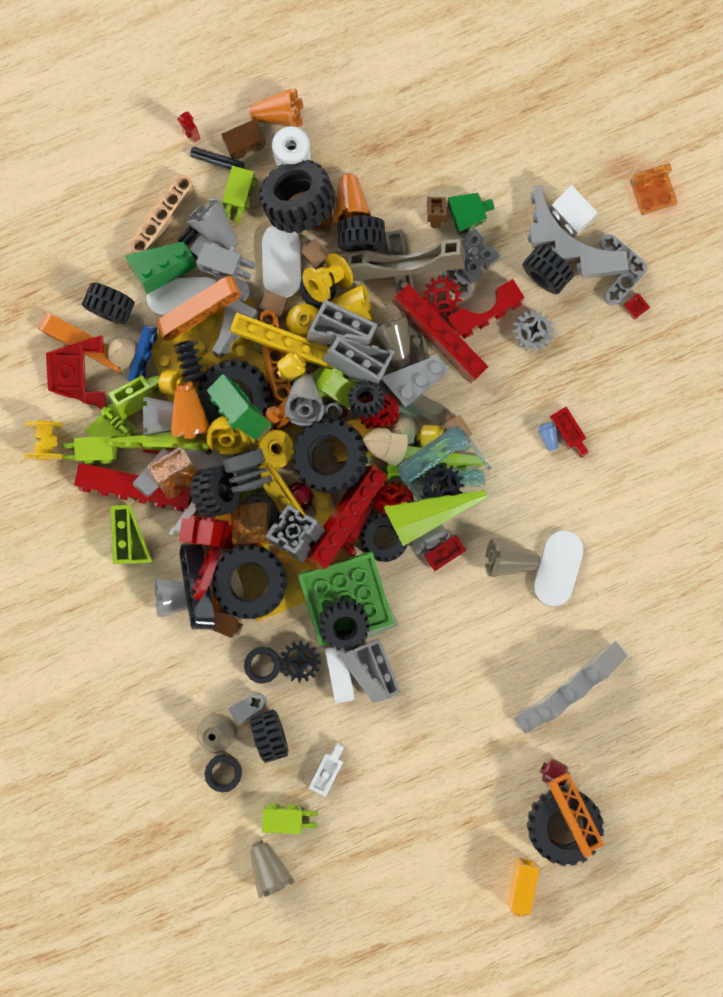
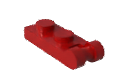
[193,546,221,601]

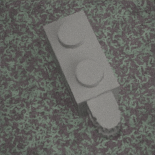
[196,242,256,280]

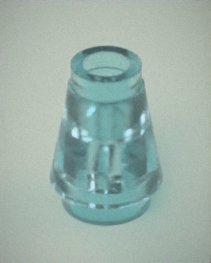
[457,468,485,487]

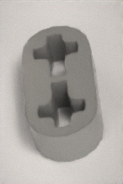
[442,269,472,298]

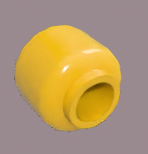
[277,353,306,382]
[158,370,186,396]
[417,425,446,450]

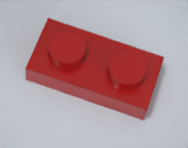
[424,535,467,572]

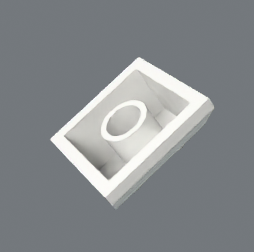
[550,185,597,237]

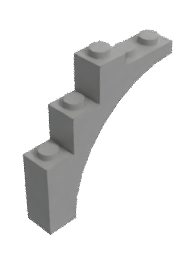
[527,186,629,279]
[190,235,259,360]
[133,448,258,498]
[513,641,627,734]

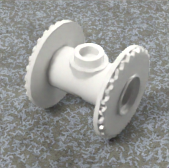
[272,126,311,166]

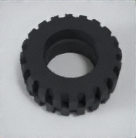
[259,160,336,233]
[197,359,271,425]
[291,418,368,494]
[211,545,287,619]
[527,787,604,866]

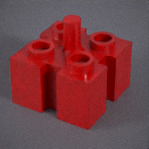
[179,515,236,549]

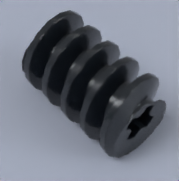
[173,340,206,383]

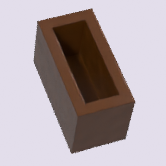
[221,119,266,160]
[212,611,244,638]

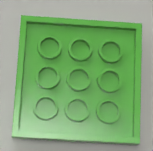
[298,551,394,646]

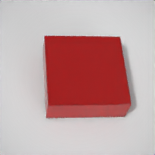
[623,293,651,320]

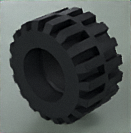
[337,216,386,252]
[522,245,574,295]
[81,283,135,324]
[190,466,240,517]
[361,514,408,562]
[319,597,370,651]
[250,709,289,763]

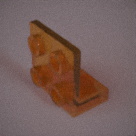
[630,163,678,215]
[148,446,197,499]
[231,502,272,546]

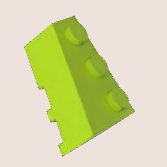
[111,505,152,565]

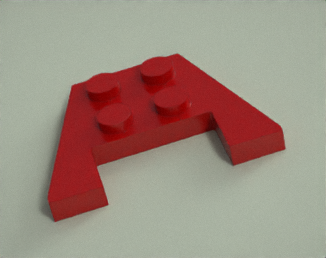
[46,335,107,409]

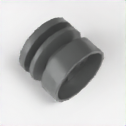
[222,448,272,492]

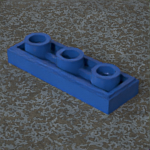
[127,325,158,381]

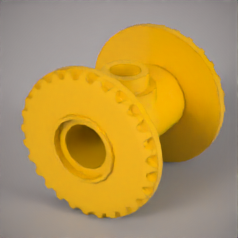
[302,253,354,303]
[24,420,63,460]
[257,430,295,471]

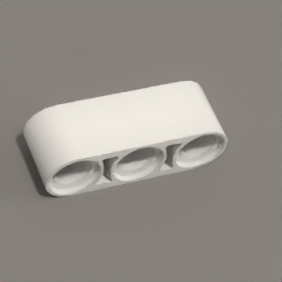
[325,647,355,704]

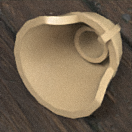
[107,337,138,375]
[385,413,420,447]
[363,428,408,466]

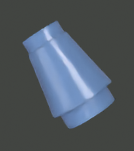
[538,421,559,451]

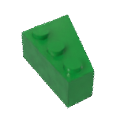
[125,242,196,294]
[207,374,272,440]

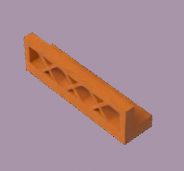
[547,773,604,858]

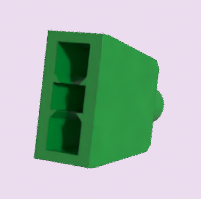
[447,193,495,236]

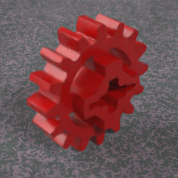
[422,275,463,317]
[358,393,399,430]
[372,481,414,515]

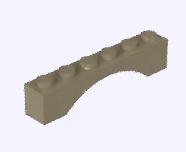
[347,239,465,281]

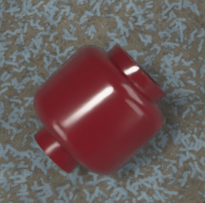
[288,482,314,511]
[540,759,570,787]

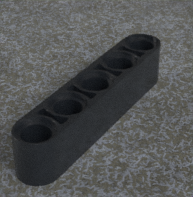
[179,544,215,630]

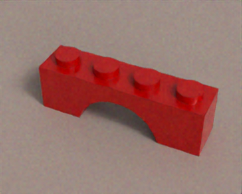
[447,279,525,340]

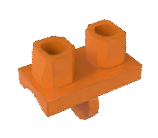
[265,399,292,430]

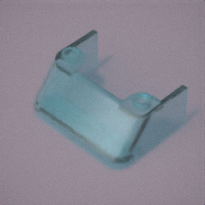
[398,426,491,501]

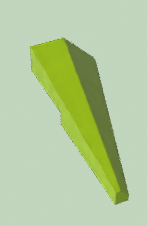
[109,432,209,451]
[384,446,484,484]
[384,489,488,546]

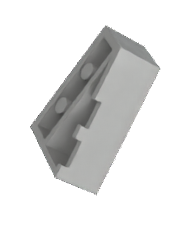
[306,300,378,346]
[323,336,395,385]
[380,355,450,409]
[338,638,401,703]

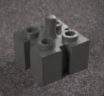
[461,228,500,285]
[266,505,325,563]

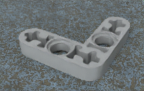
[600,234,647,306]

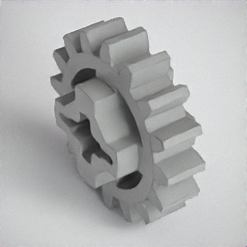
[512,310,554,352]

